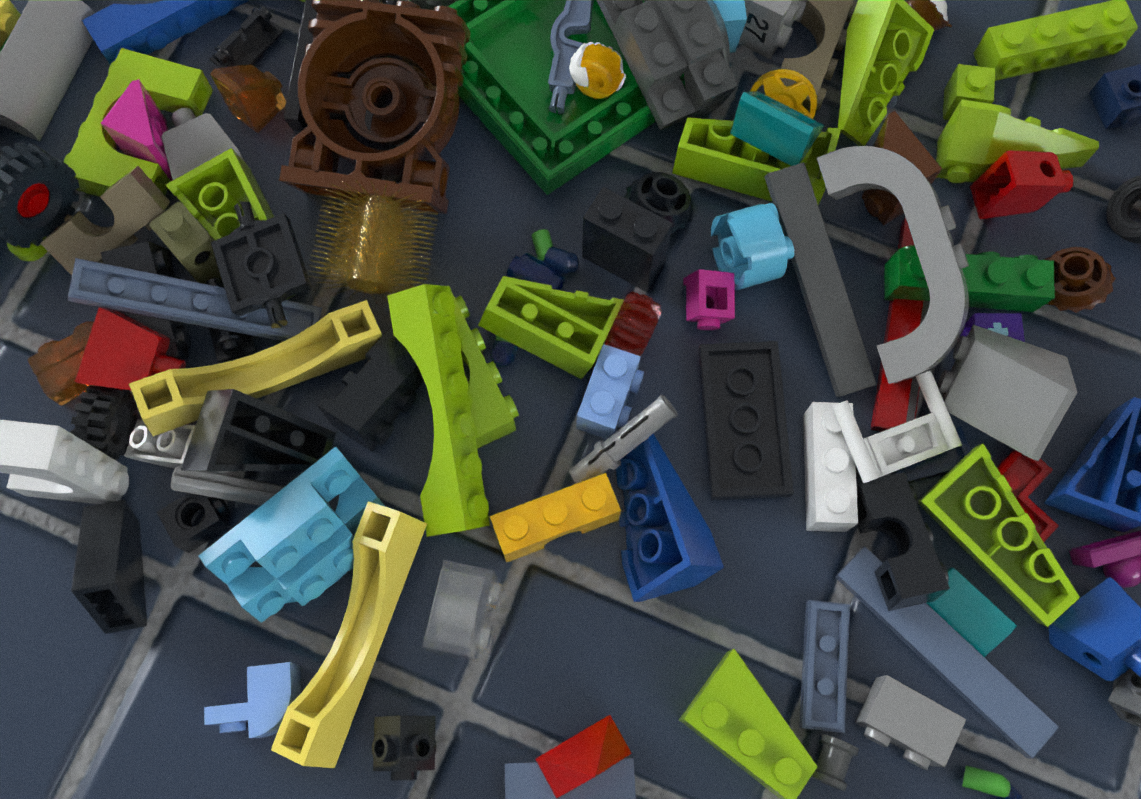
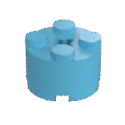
[711,203,794,291]

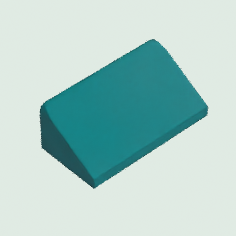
[926,567,1017,657]

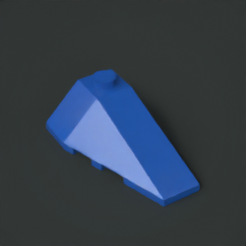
[616,434,724,602]

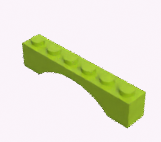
[387,284,490,537]

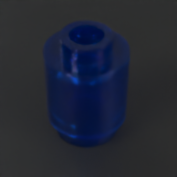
[506,252,566,291]

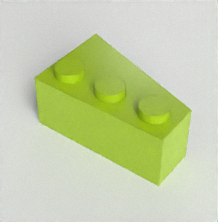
[478,276,624,379]
[679,648,818,799]

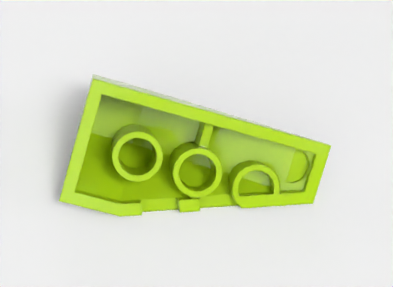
[936,100,1099,183]

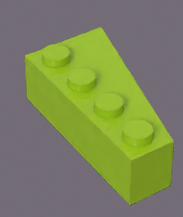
[672,117,841,205]
[166,148,294,300]

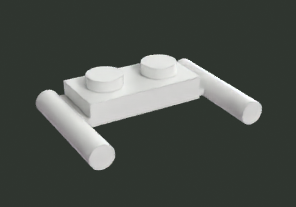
[832,370,962,483]

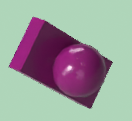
[1069,530,1141,588]

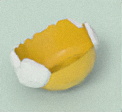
[569,42,626,99]

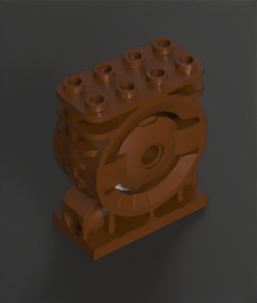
[279,0,471,215]

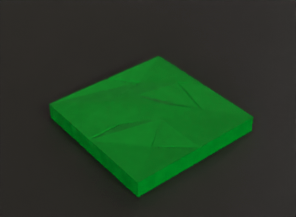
[447,0,686,195]

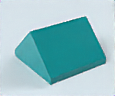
[730,91,825,166]

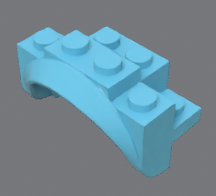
[198,447,385,623]

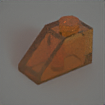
[210,64,286,133]

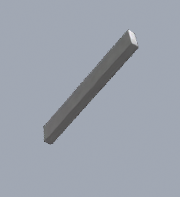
[764,162,877,397]

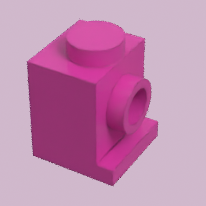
[683,269,735,330]

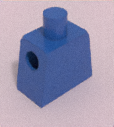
[1049,577,1141,681]

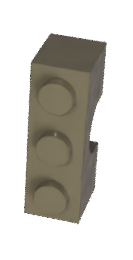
[40,166,170,275]

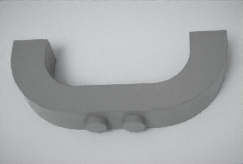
[817,146,969,384]

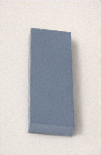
[799,600,850,733]
[505,758,636,799]

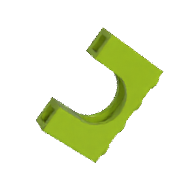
[63,48,213,197]

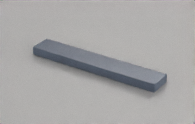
[68,258,322,341]
[835,546,1059,759]

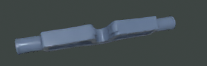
[548,0,594,114]

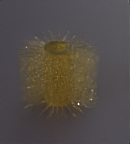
[307,180,438,304]

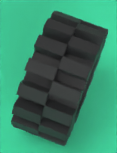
[70,385,137,460]

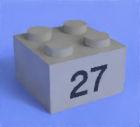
[738,0,807,59]

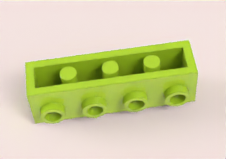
[973,0,1138,81]

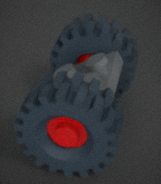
[0,142,80,248]

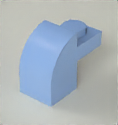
[204,662,301,738]

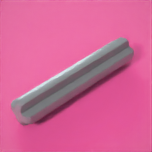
[171,466,285,506]

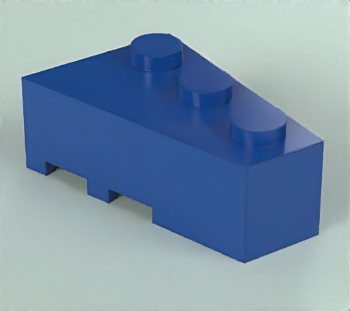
[1044,397,1141,533]

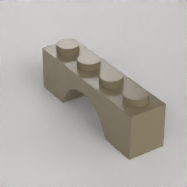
[780,0,857,112]

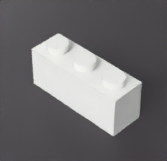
[803,402,858,532]

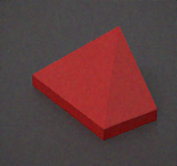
[536,715,632,799]

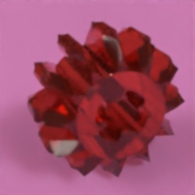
[605,291,662,356]

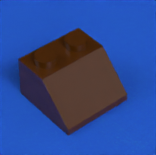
[862,110,942,226]

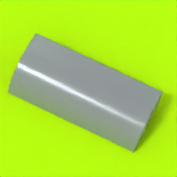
[0,0,95,142]

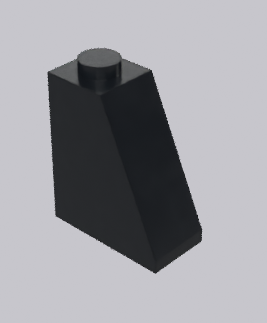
[71,500,147,634]

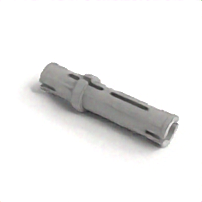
[569,395,678,483]

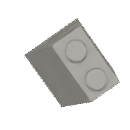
[937,325,1078,461]

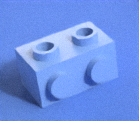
[576,344,644,439]

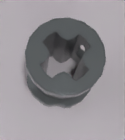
[811,734,859,791]

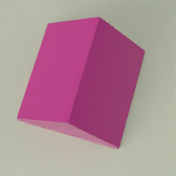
[101,79,173,181]

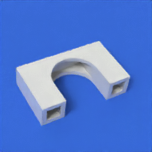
[0,420,129,504]

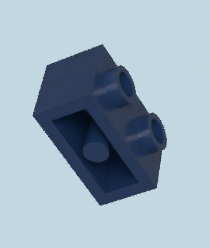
[1089,64,1141,129]

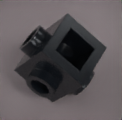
[372,716,437,780]

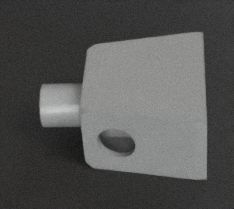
[162,108,246,180]

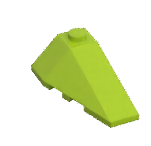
[838,0,934,146]

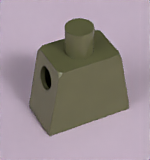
[149,202,222,284]

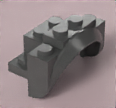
[597,0,737,130]

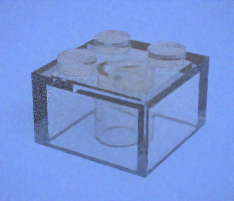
[423,560,505,663]

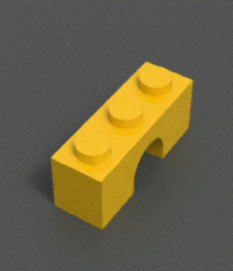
[490,473,621,562]

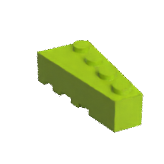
[918,444,1080,627]

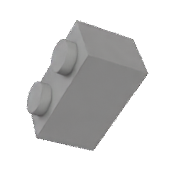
[855,675,966,770]

